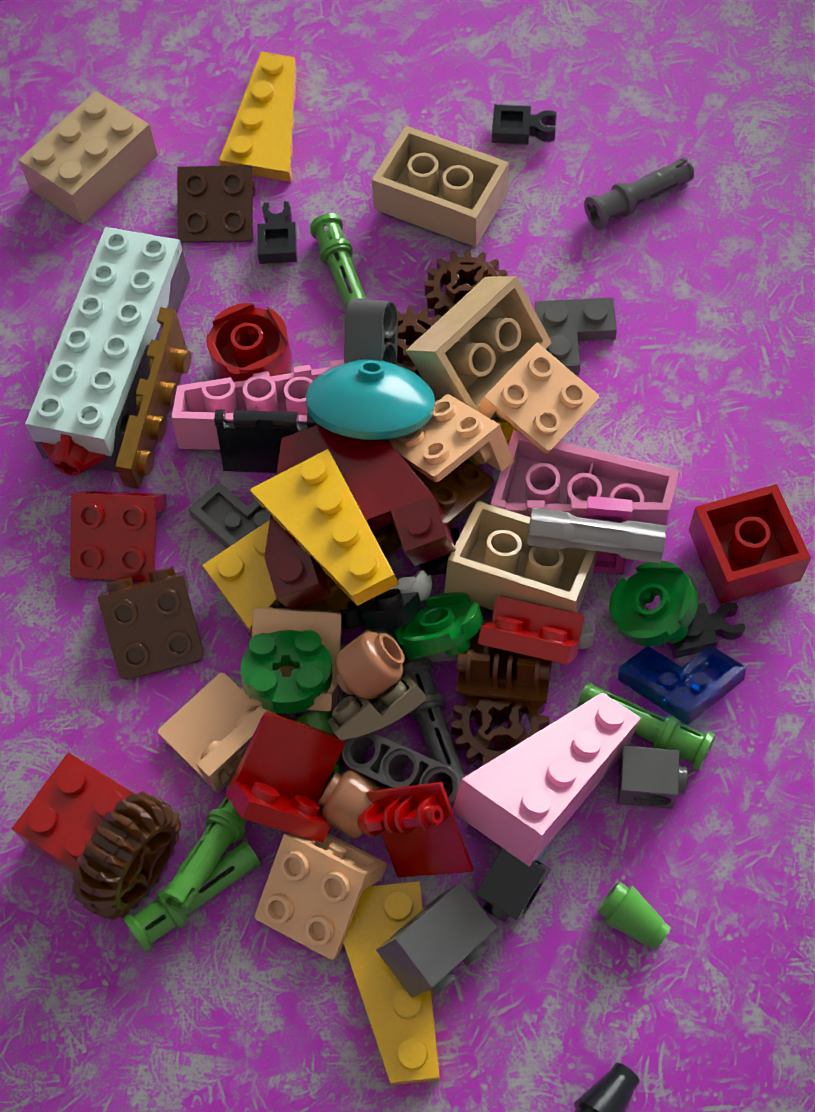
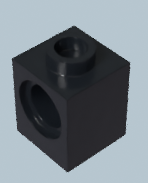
[476,848,551,922]

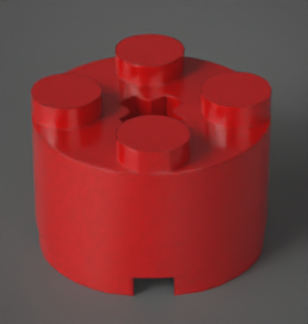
[206,303,292,382]

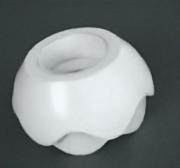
[389,570,432,601]

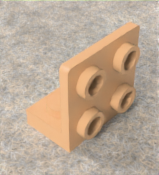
[477,342,599,454]
[388,394,514,482]
[241,607,342,711]
[158,672,278,794]
[255,832,388,960]

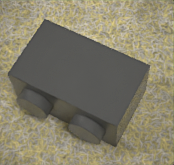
[376,881,497,998]

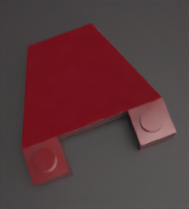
[264,424,456,609]

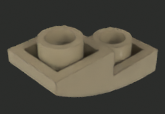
[328,674,428,740]

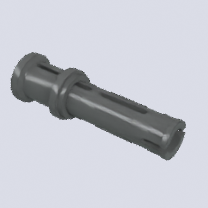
[584,157,694,229]
[400,659,466,797]

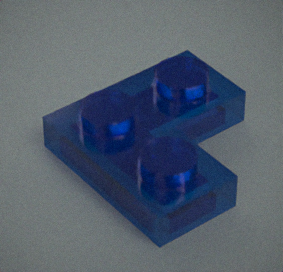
[618,645,746,726]

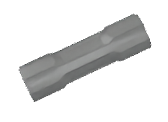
[527,507,666,563]

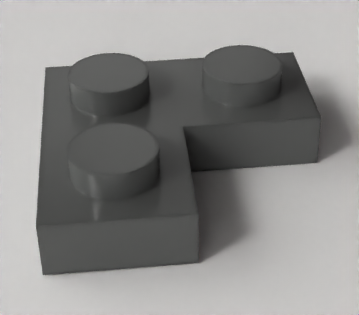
[534,297,617,374]
[189,481,271,548]

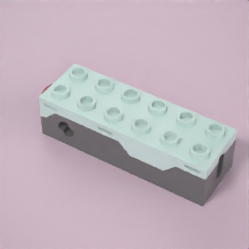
[25,227,190,476]

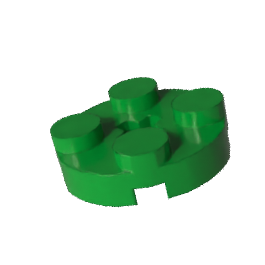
[609,560,699,646]
[393,592,483,660]
[240,630,333,714]

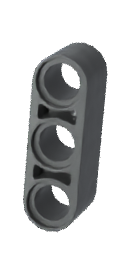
[344,298,398,365]
[342,732,466,808]

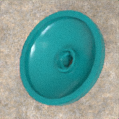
[306,360,435,440]

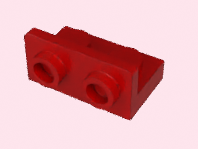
[478,596,584,665]

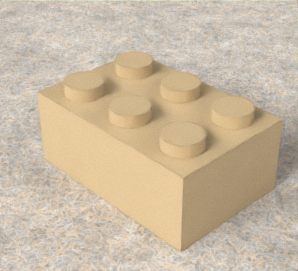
[18,91,158,224]
[371,126,509,247]
[406,276,552,411]
[444,501,598,613]

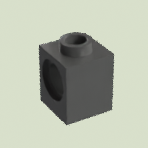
[618,746,687,809]

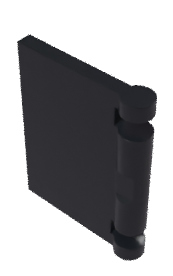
[214,410,318,473]

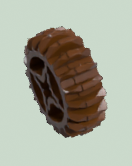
[72,791,181,921]

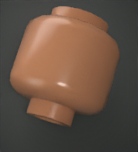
[335,631,405,700]
[317,769,384,839]

